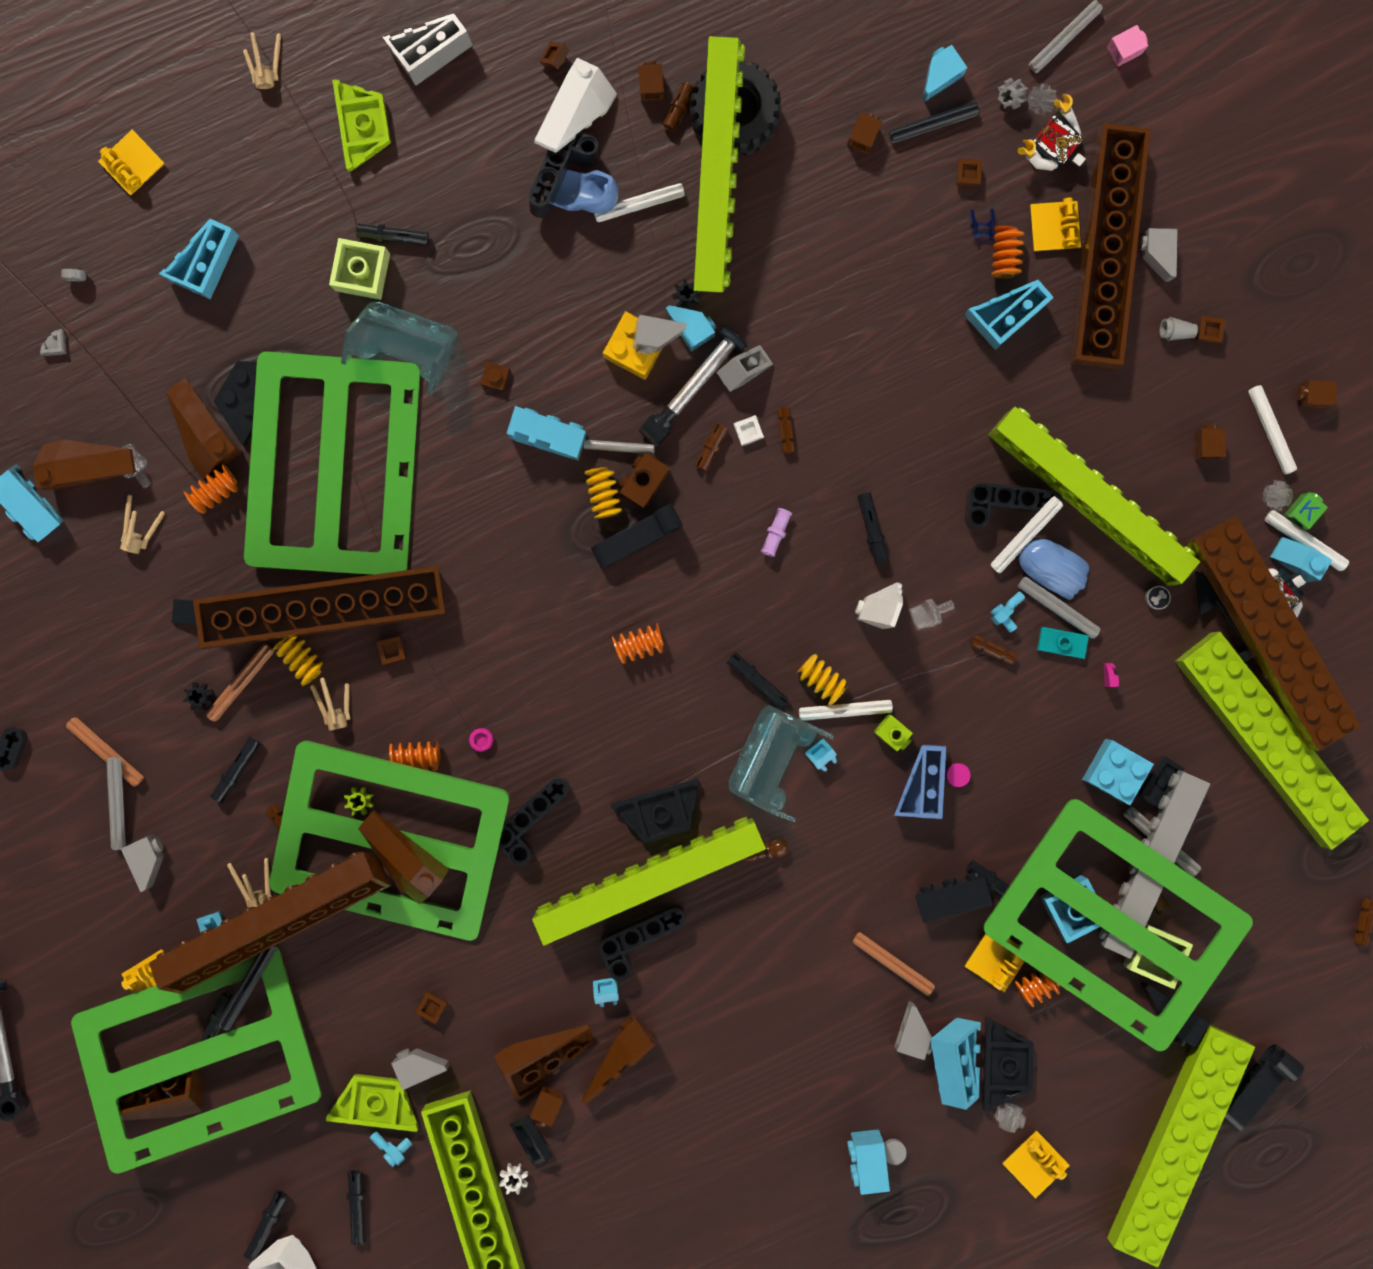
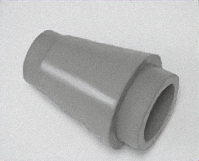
[1159,317,1198,341]

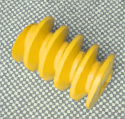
[585,467,622,519]
[272,636,323,686]
[796,654,847,706]

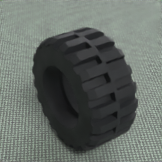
[690,60,781,158]

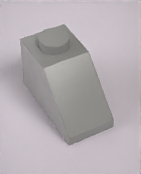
[1139,228,1177,282]
[632,315,687,355]
[717,345,773,392]
[121,835,164,892]
[894,1001,932,1060]
[391,1048,450,1090]

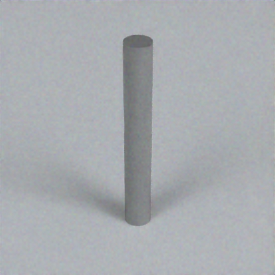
[584,439,655,454]

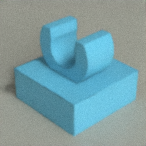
[805,739,837,771]
[196,911,224,932]
[593,978,619,1007]

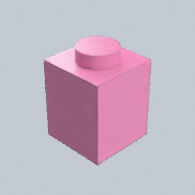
[1106,25,1148,67]

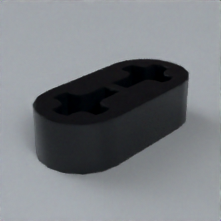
[0,727,27,771]

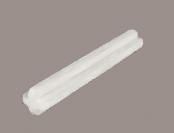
[594,183,685,222]
[1249,385,1297,474]
[991,497,1063,573]
[1265,510,1349,571]
[799,700,893,721]

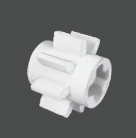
[499,1163,528,1195]

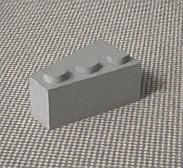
[383,13,473,86]

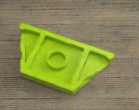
[332,79,391,172]
[326,1074,419,1132]

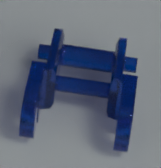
[970,209,995,240]

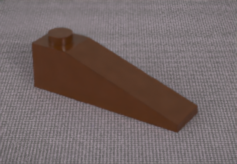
[166,377,242,481]
[33,439,136,491]
[358,810,449,904]
[581,1014,656,1105]
[493,1025,595,1102]
[118,1069,204,1121]

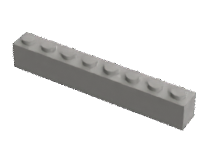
[1099,770,1210,959]

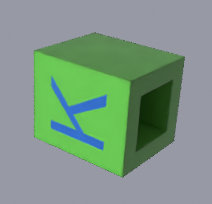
[1283,492,1328,530]

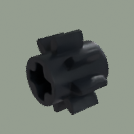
[672,279,702,310]
[183,682,215,711]

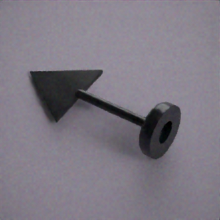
[1195,571,1254,662]

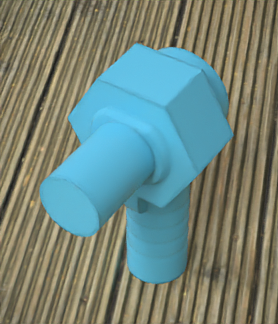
[990,592,1025,633]
[370,1131,412,1167]

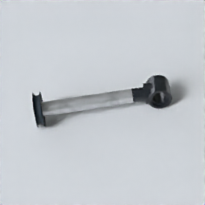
[639,325,748,447]
[0,980,28,1121]

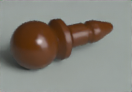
[744,838,789,861]

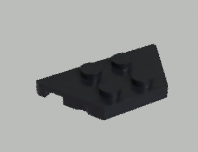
[213,361,285,445]
[610,778,699,843]
[983,1018,1034,1112]

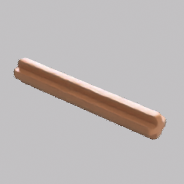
[206,644,274,721]
[66,717,144,787]
[853,932,935,996]

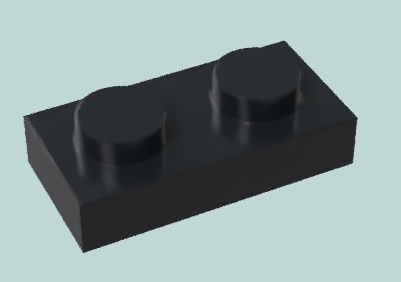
[1137,756,1185,809]
[509,1115,553,1165]

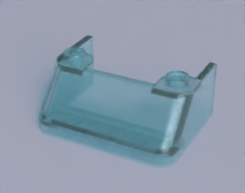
[341,302,458,395]
[728,706,835,823]

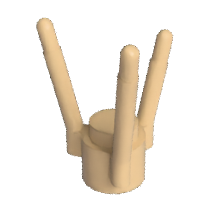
[243,32,281,89]
[120,495,165,554]
[310,678,351,731]
[227,858,272,907]

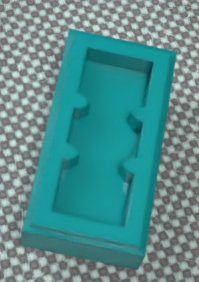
[1037,627,1089,659]

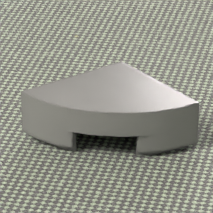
[40,329,67,356]

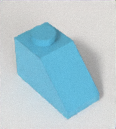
[922,45,967,102]
[665,305,716,352]
[1269,537,1332,582]

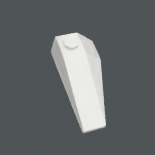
[534,58,617,153]
[855,582,903,629]
[248,1235,316,1269]

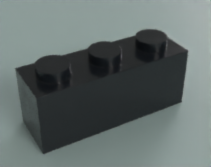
[915,871,994,923]

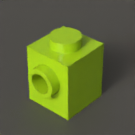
[874,714,913,752]

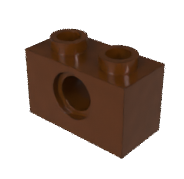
[619,453,670,509]

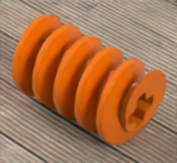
[991,226,1025,279]
[184,464,238,514]
[612,623,664,664]
[389,741,440,771]
[1015,971,1067,1008]

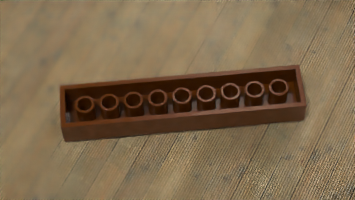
[1070,123,1151,370]
[1186,515,1361,751]
[193,566,445,650]
[149,852,391,994]

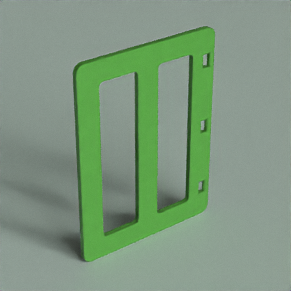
[244,352,420,575]
[269,741,510,941]
[983,799,1253,1051]
[71,947,322,1174]

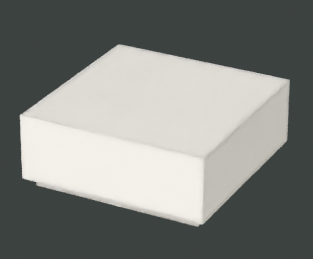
[733,415,764,446]

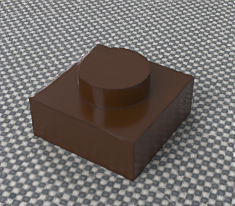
[539,41,570,69]
[956,159,982,186]
[1196,316,1226,344]
[480,362,510,392]
[376,636,407,665]
[415,990,448,1024]

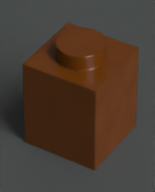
[638,62,664,102]
[847,112,882,154]
[1297,380,1337,409]
[1195,424,1226,460]
[530,1085,565,1127]

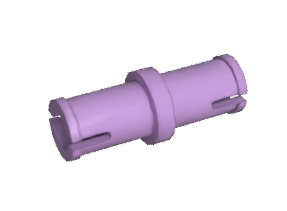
[761,508,792,557]

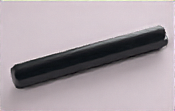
[889,102,980,143]
[217,946,277,1031]

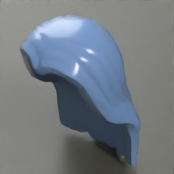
[553,170,619,214]
[1018,538,1089,600]

